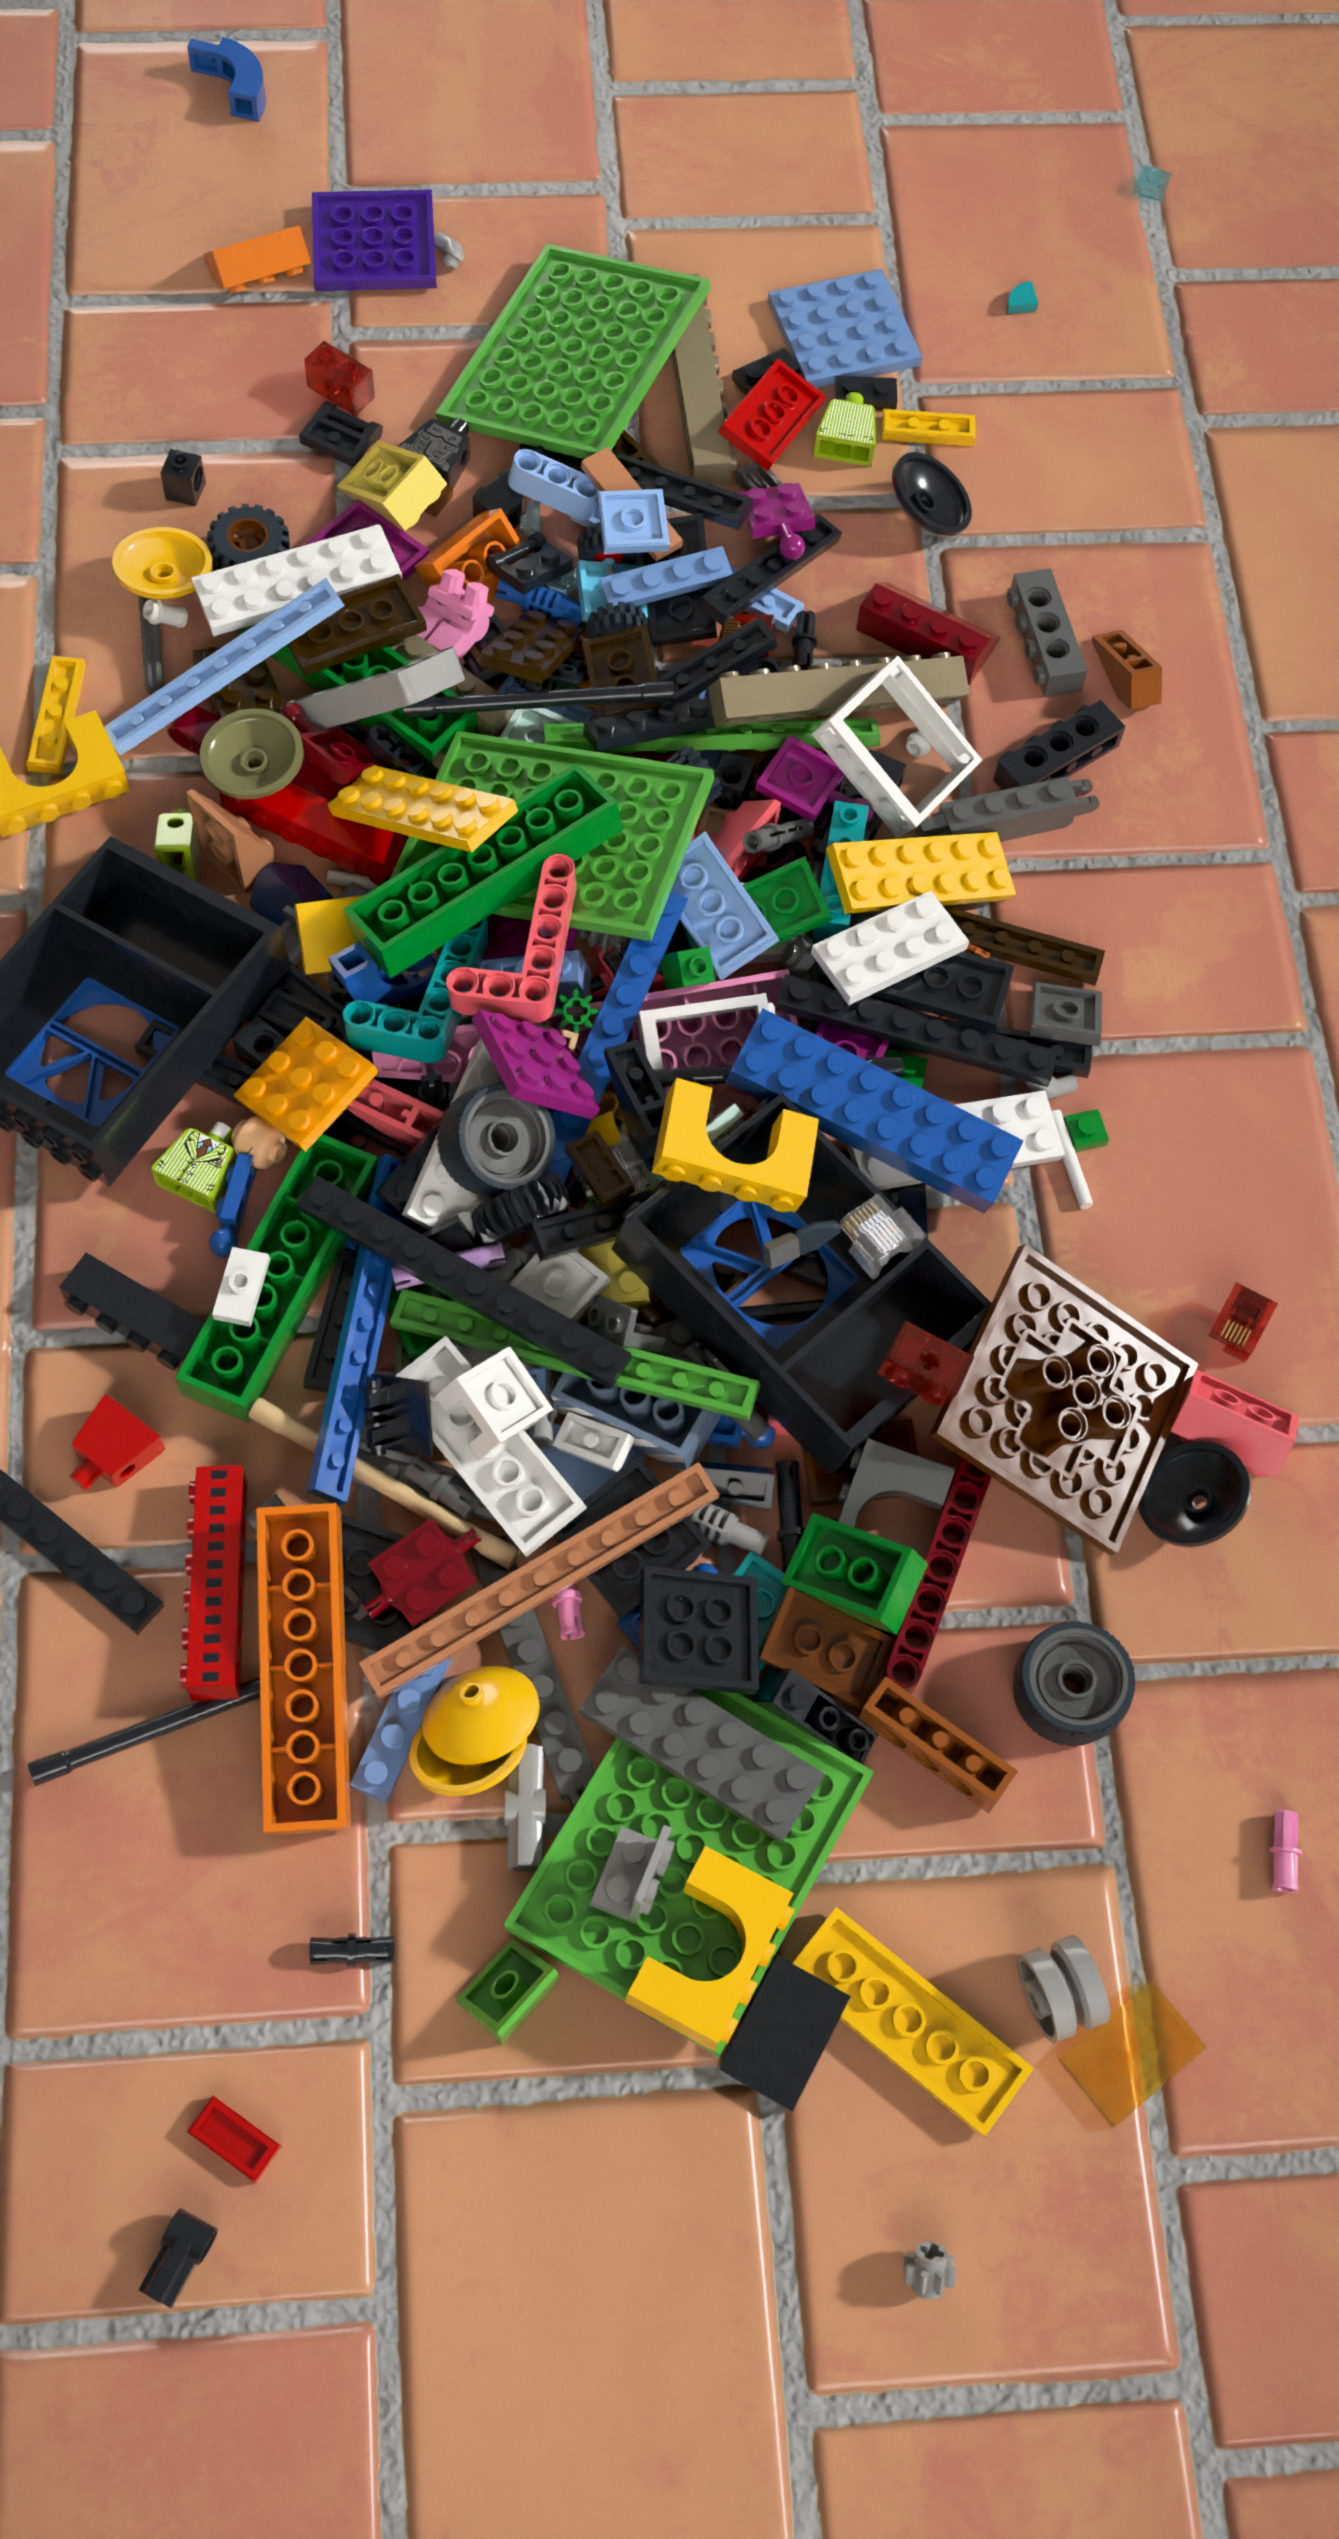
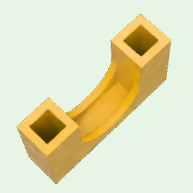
[0,710,130,838]
[652,1078,819,1213]
[625,1846,795,2051]

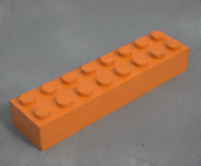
[256,1503,351,1835]

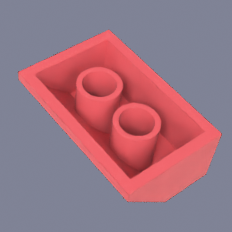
[709,799,781,880]
[1171,1369,1299,1479]

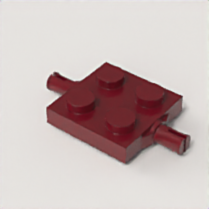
[363,1518,482,1629]

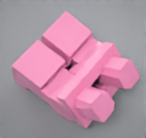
[417,569,494,666]

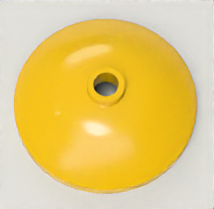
[112,527,212,600]
[422,1666,540,1765]
[409,1725,527,1797]

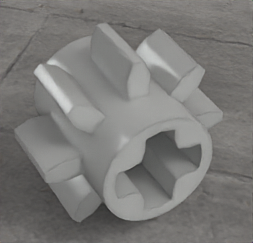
[903,2241,957,2299]

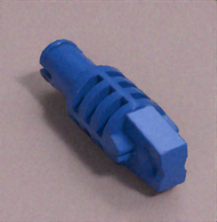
[495,579,582,626]

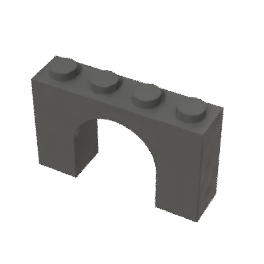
[831,1439,955,1528]

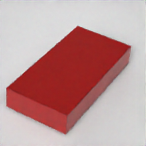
[187,2096,282,2183]

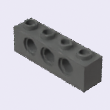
[1007,568,1087,697]

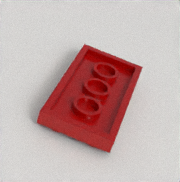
[718,358,827,472]

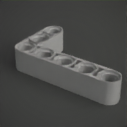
[288,646,465,734]

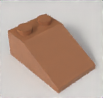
[186,789,275,893]

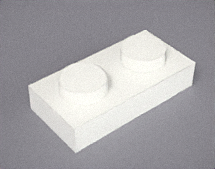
[552,1412,635,1473]

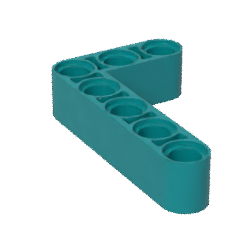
[343,917,489,1063]

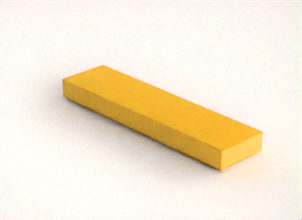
[26,656,86,775]

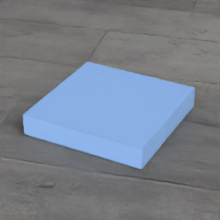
[597,489,670,554]

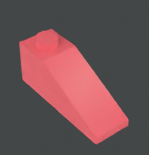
[346,1079,444,1149]

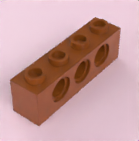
[858,1676,1018,1814]

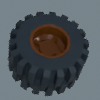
[207,504,290,571]

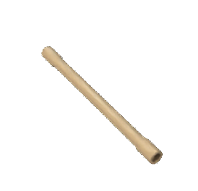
[249,1398,520,1570]

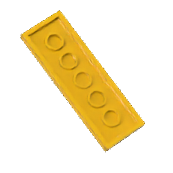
[327,765,518,853]
[826,832,1016,914]
[793,1907,1034,2138]

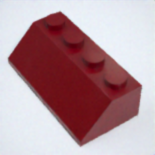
[856,582,1000,685]

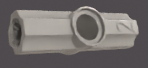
[505,1743,546,1872]

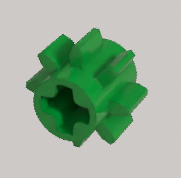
[553,989,598,1034]

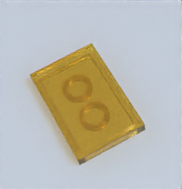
[1058,1980,1207,2128]

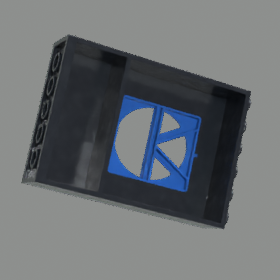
[0,836,291,1186]
[612,1093,991,1476]

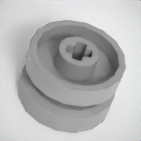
[1017,1935,1110,2044]

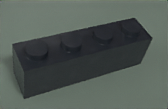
[59,1253,205,1371]

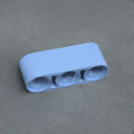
[508,449,599,520]

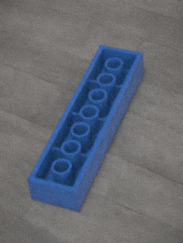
[725,1008,1024,1214]

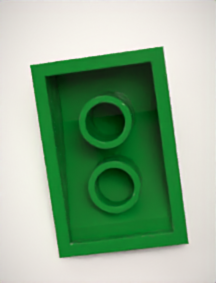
[781,1513,928,1635]

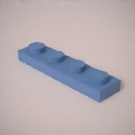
[599,546,733,607]
[350,1657,452,1804]

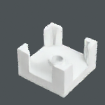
[435,1346,553,1460]

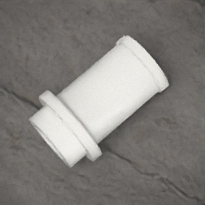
[143,599,188,628]
[906,730,931,757]

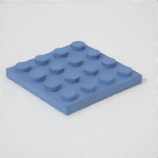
[768,269,922,388]

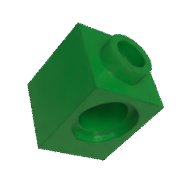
[661,946,715,990]

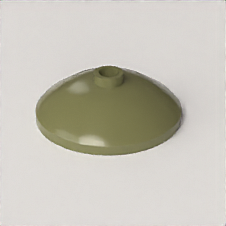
[200,708,304,799]

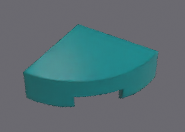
[1007,281,1038,314]

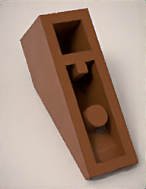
[1092,630,1162,711]

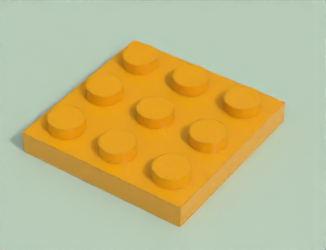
[234,1017,379,1152]

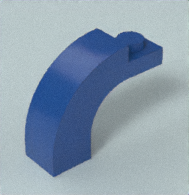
[187,37,266,122]
[328,942,440,1004]

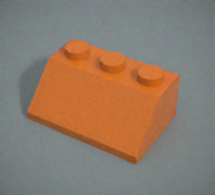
[203,225,311,294]
[414,508,529,603]

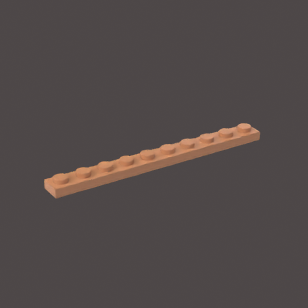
[359,1462,719,1699]

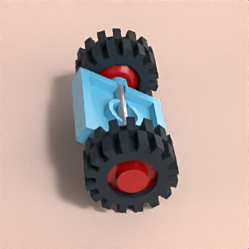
[575,522,648,639]

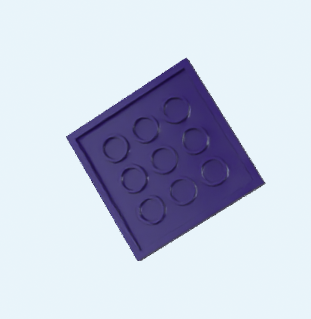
[312,189,437,291]

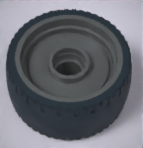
[437,1083,556,1196]
[1013,1621,1136,1746]

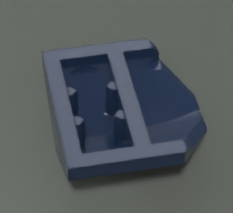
[249,862,333,927]

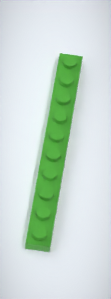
[543,718,880,754]
[390,1289,760,1421]

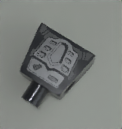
[398,418,470,489]

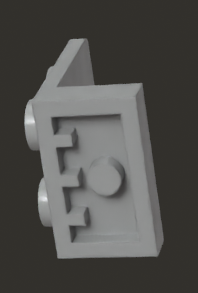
[590,1825,675,1924]

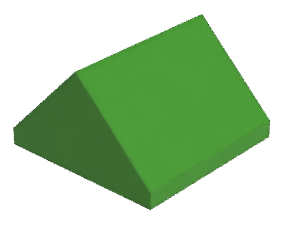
[456,1938,559,2045]

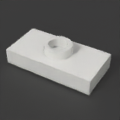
[212,1247,270,1327]

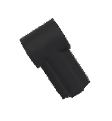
[138,2208,218,2308]

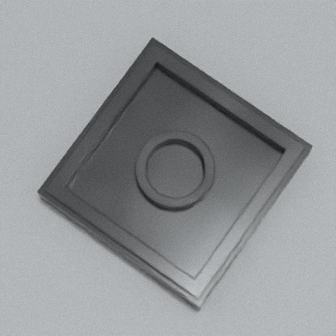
[1029,982,1102,1046]

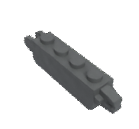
[916,776,1100,842]

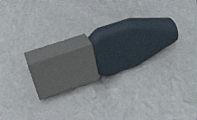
[762,1220,840,1269]

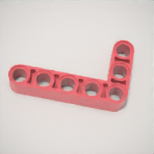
[446,854,576,1023]

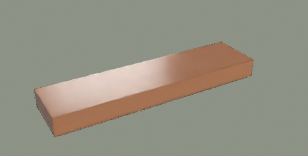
[581,447,683,562]

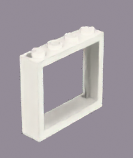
[812,656,982,839]
[636,993,776,1142]

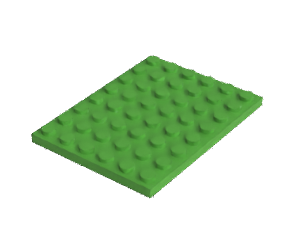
[435,244,711,459]
[389,731,714,941]
[503,1689,875,2058]

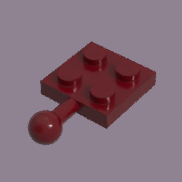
[279,703,386,785]

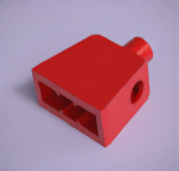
[69,1394,165,1491]

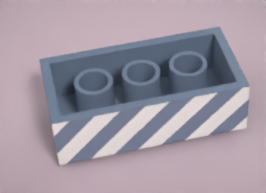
[550,1373,722,1472]

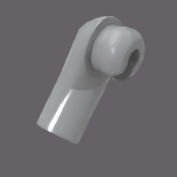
[434,231,464,270]
[1025,1074,1078,1100]

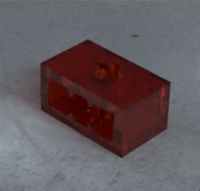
[304,341,375,416]
[877,1321,974,1407]

